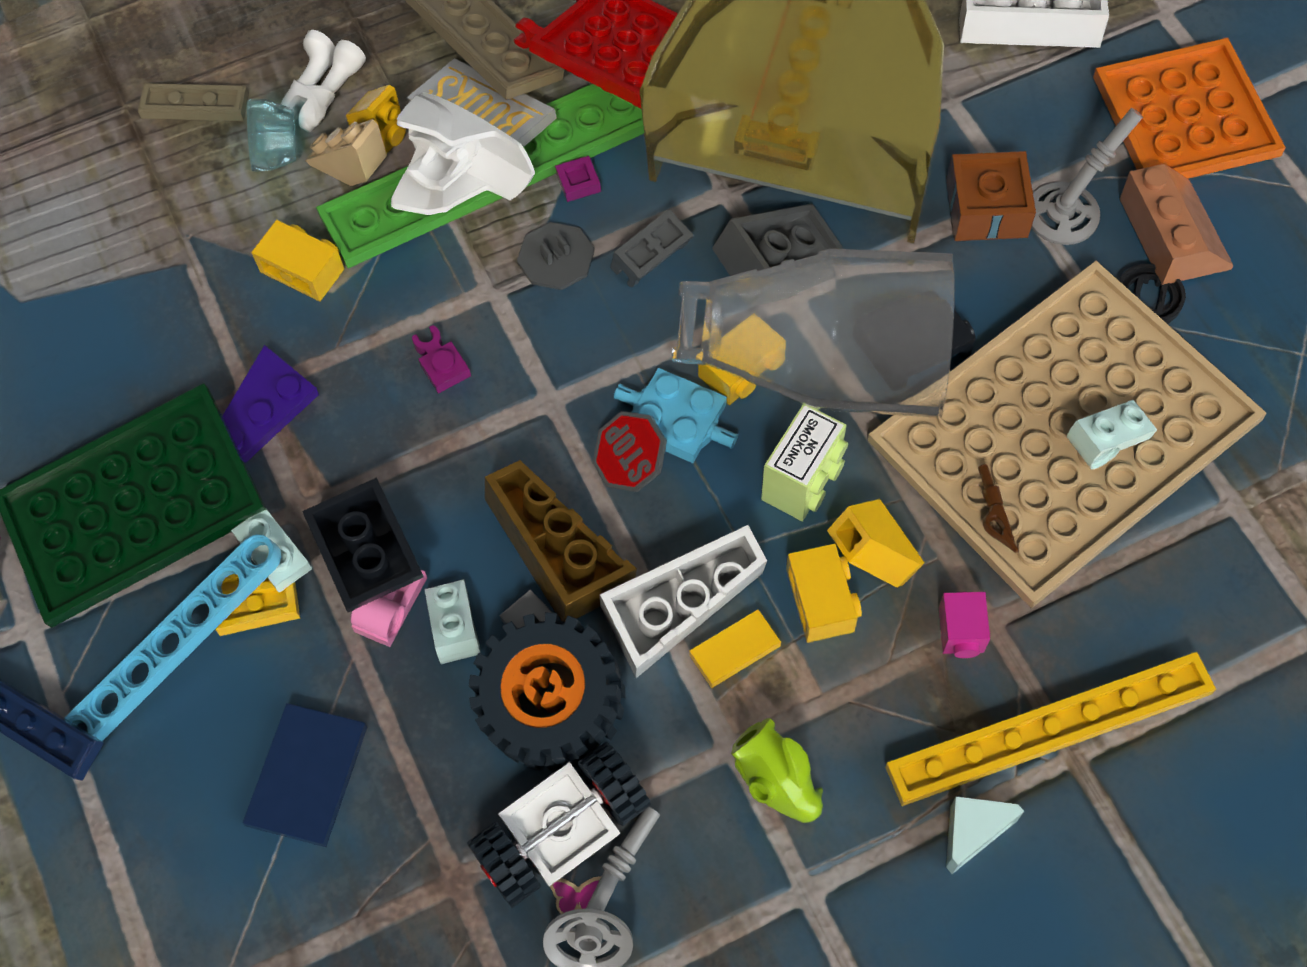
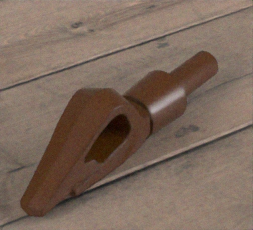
[978,464,1019,553]

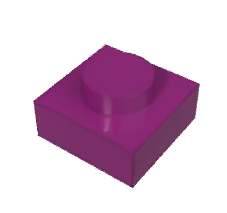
[555,156,601,202]

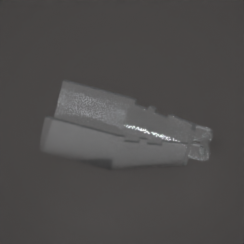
[671,248,955,418]

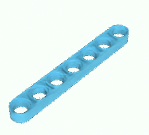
[65,534,281,741]

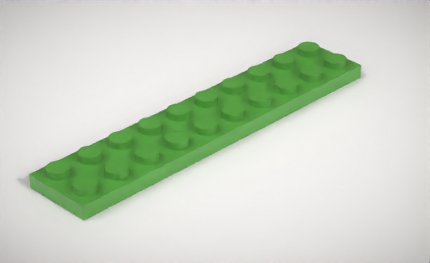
[316,84,669,268]

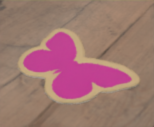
[550,876,601,914]

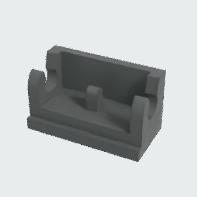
[610,209,694,287]

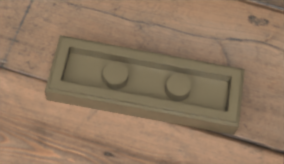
[138,83,249,121]

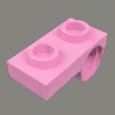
[351,570,427,647]

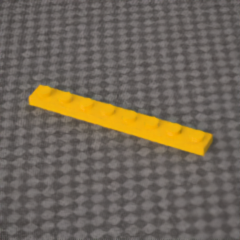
[885,652,1216,806]

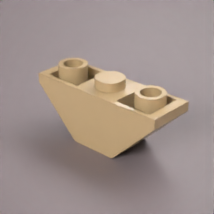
[305,119,387,186]

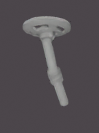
[1031,108,1143,245]
[543,807,660,967]

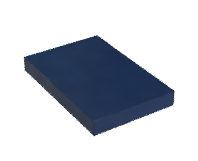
[243,703,367,847]

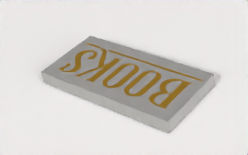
[406,58,557,147]

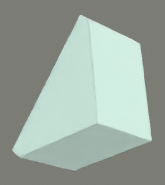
[946,797,1024,874]

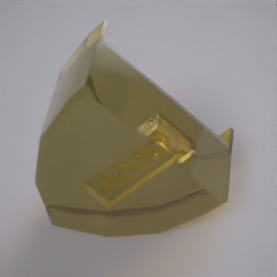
[640,0,944,244]

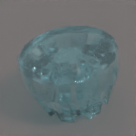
[247,99,296,172]

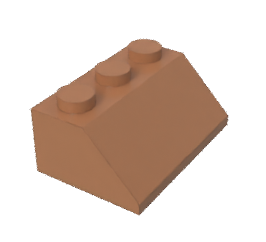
[1120,164,1233,285]

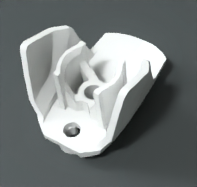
[391,92,535,215]

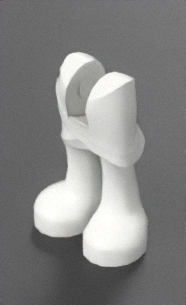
[276,30,366,133]

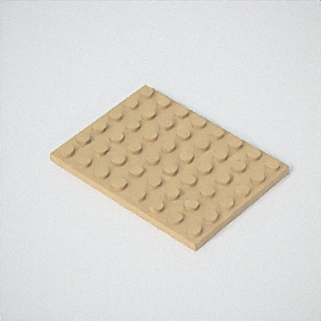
[868,261,1267,609]

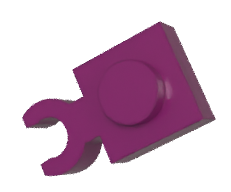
[412,325,471,394]

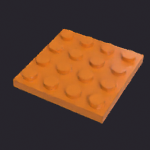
[1093,38,1286,179]

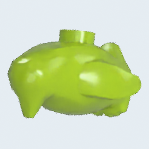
[731,718,823,823]

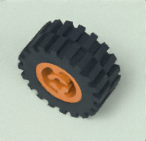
[469,612,625,771]

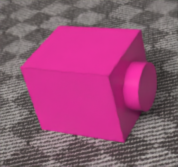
[938,592,990,658]

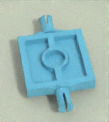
[614,368,738,463]

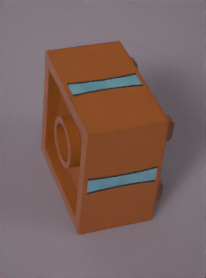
[946,151,1036,241]

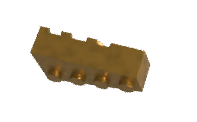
[485,460,637,622]

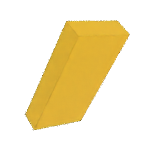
[689,609,781,688]

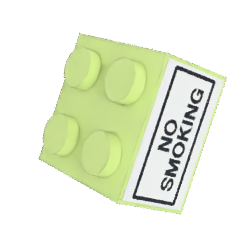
[761,403,848,522]

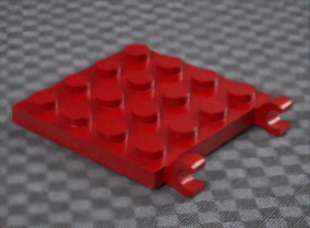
[514,0,721,112]

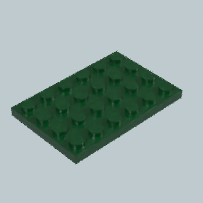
[0,383,266,628]

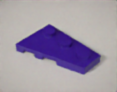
[222,345,319,463]

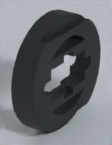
[1119,264,1186,324]

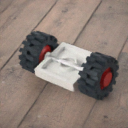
[467,742,651,908]

